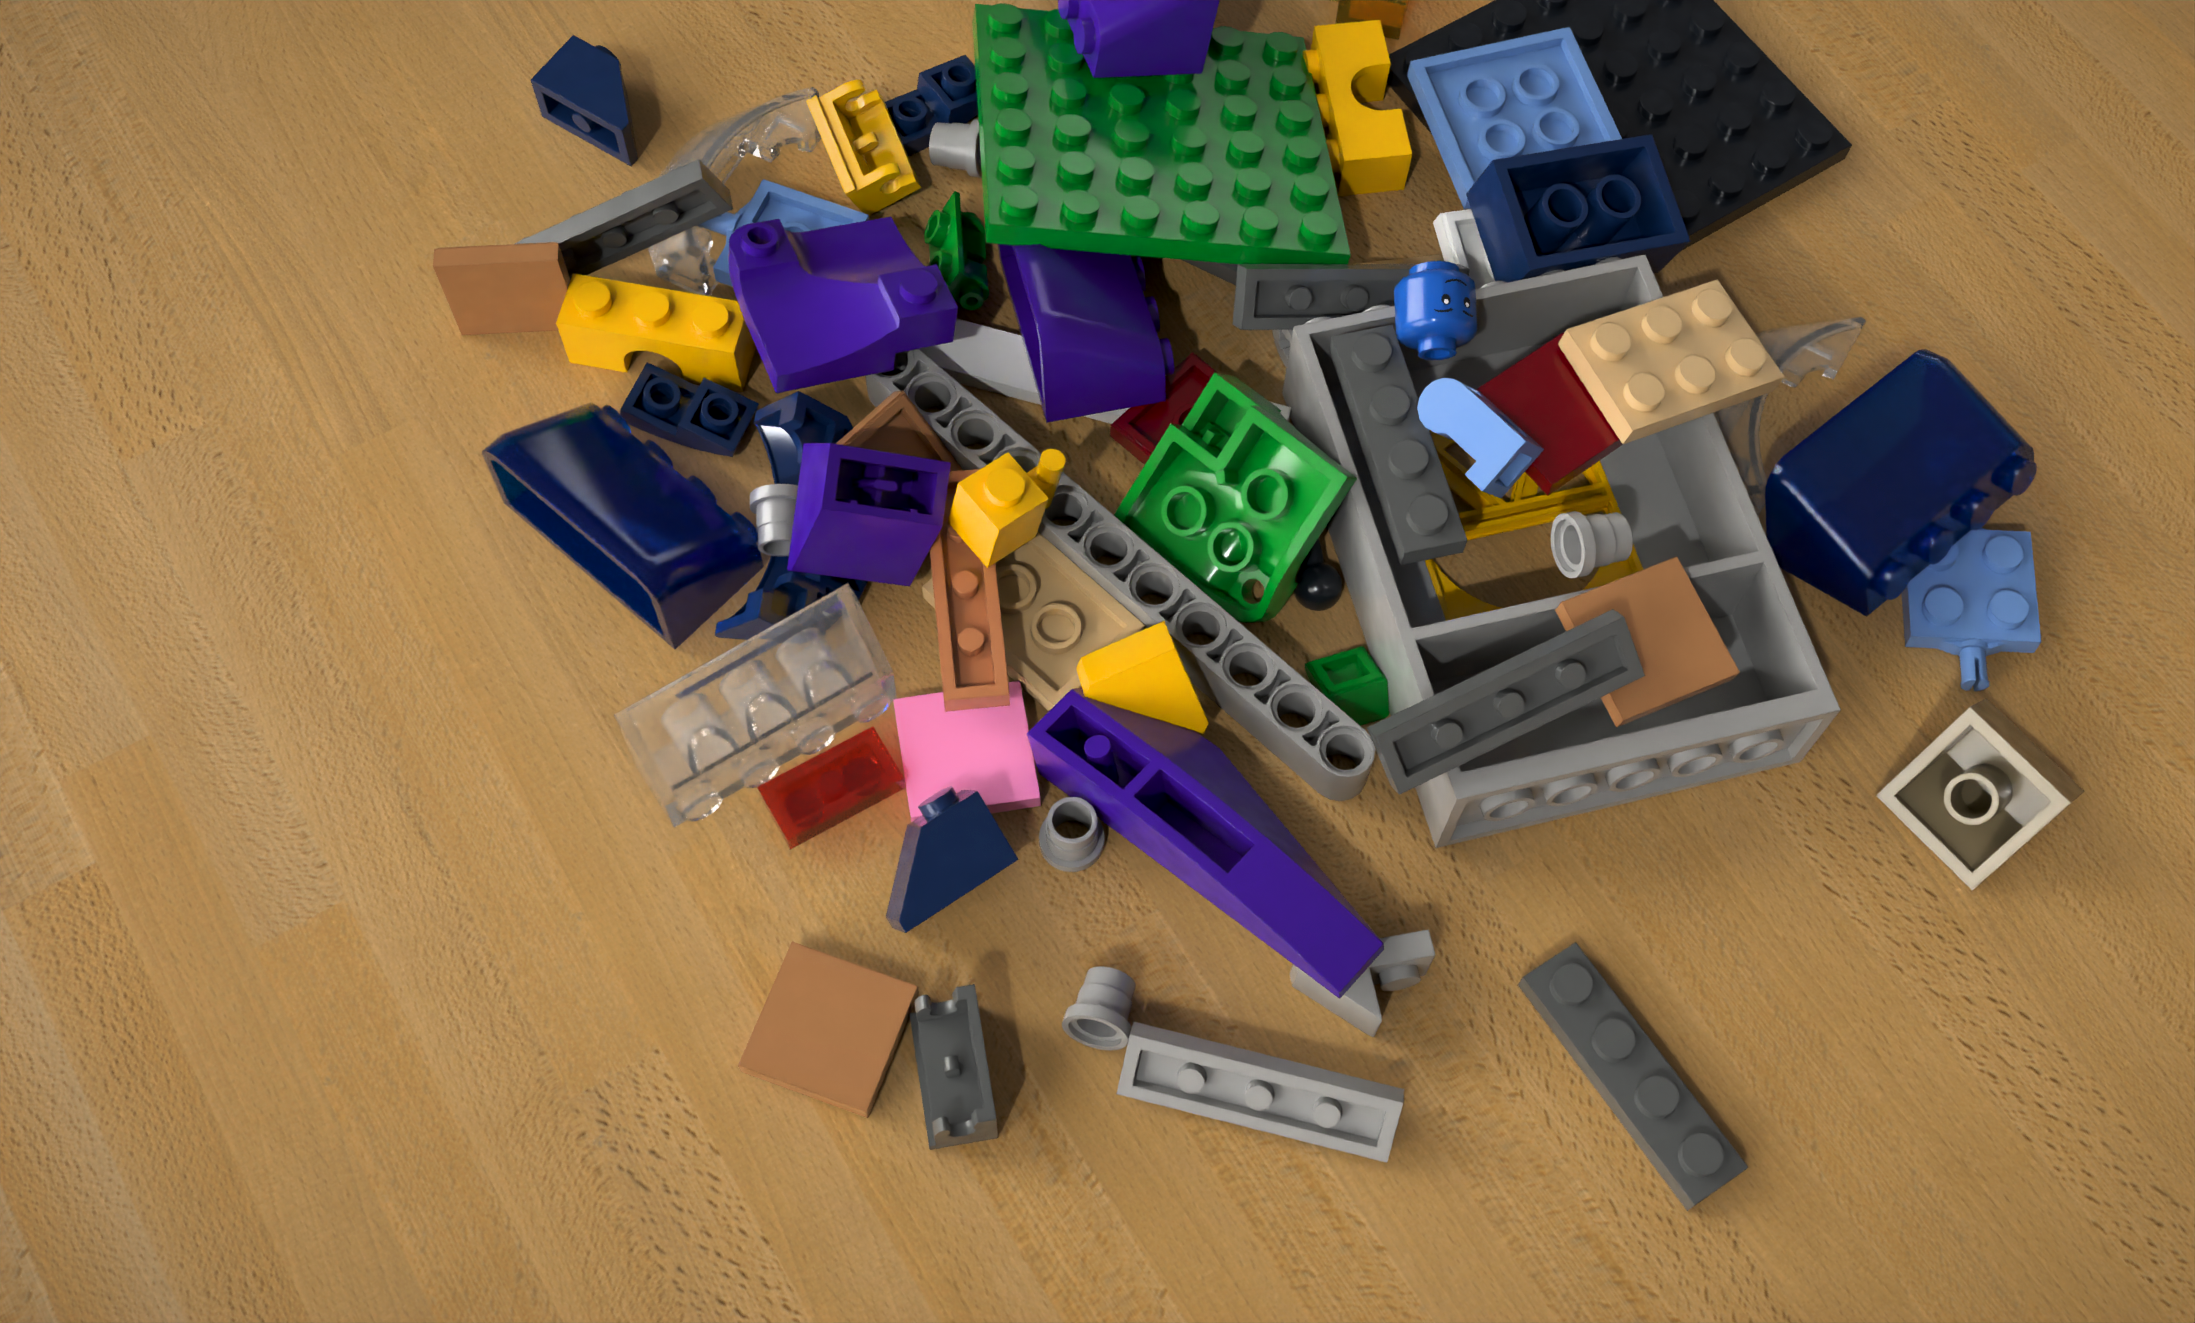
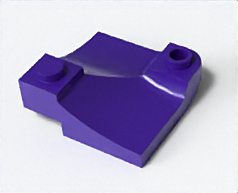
[728,217,958,393]

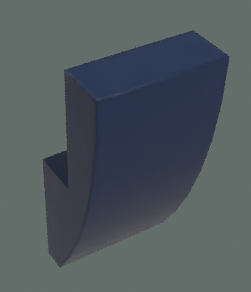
[885,55,978,157]
[619,362,759,457]

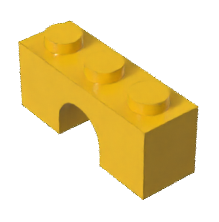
[1302,20,1412,196]
[556,273,756,392]

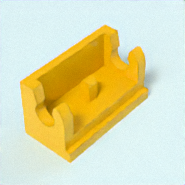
[806,79,922,216]

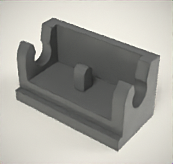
[909,984,998,1150]

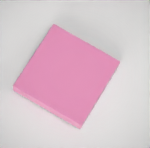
[893,680,1041,822]

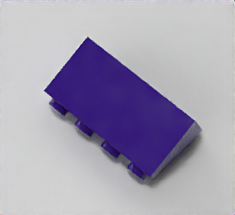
[1058,0,1220,78]
[998,244,1174,423]

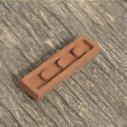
[930,469,1010,712]

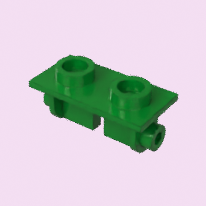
[924,191,989,310]

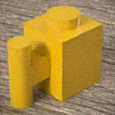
[948,449,1066,568]

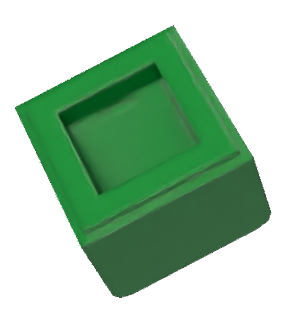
[1305,646,1390,726]

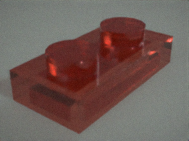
[757,726,906,850]

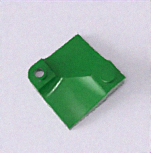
[1114,372,1357,623]

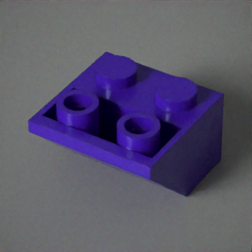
[787,443,951,586]

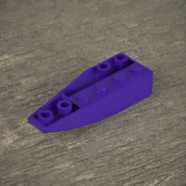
[1027,687,1384,999]

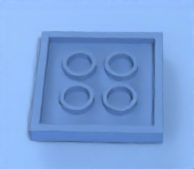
[1407,27,1622,210]

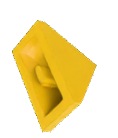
[1076,621,1209,734]

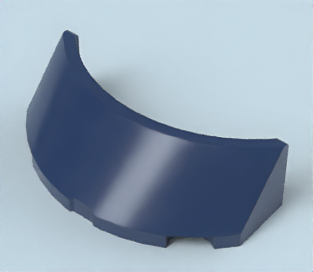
[715,391,868,644]

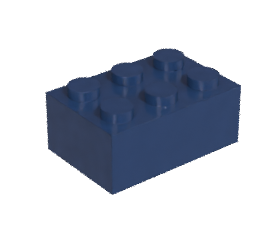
[1466,134,1690,283]

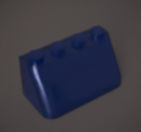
[1765,349,2037,617]
[482,403,764,649]

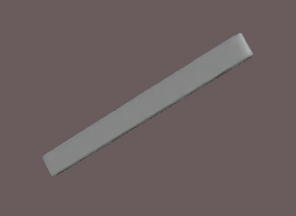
[865,349,1375,801]

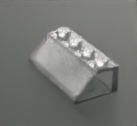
[614,583,897,827]

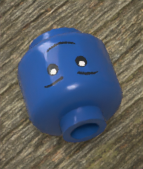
[1394,261,1477,360]

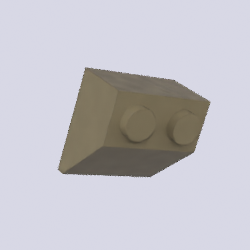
[1876,698,2085,891]

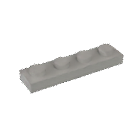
[1116,1022,1404,1163]

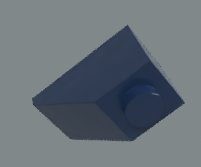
[531,35,638,167]
[886,786,1019,933]

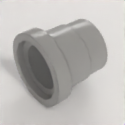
[929,119,982,178]
[750,484,798,556]
[1551,511,1633,578]
[1039,797,1104,872]
[1062,966,1136,1050]

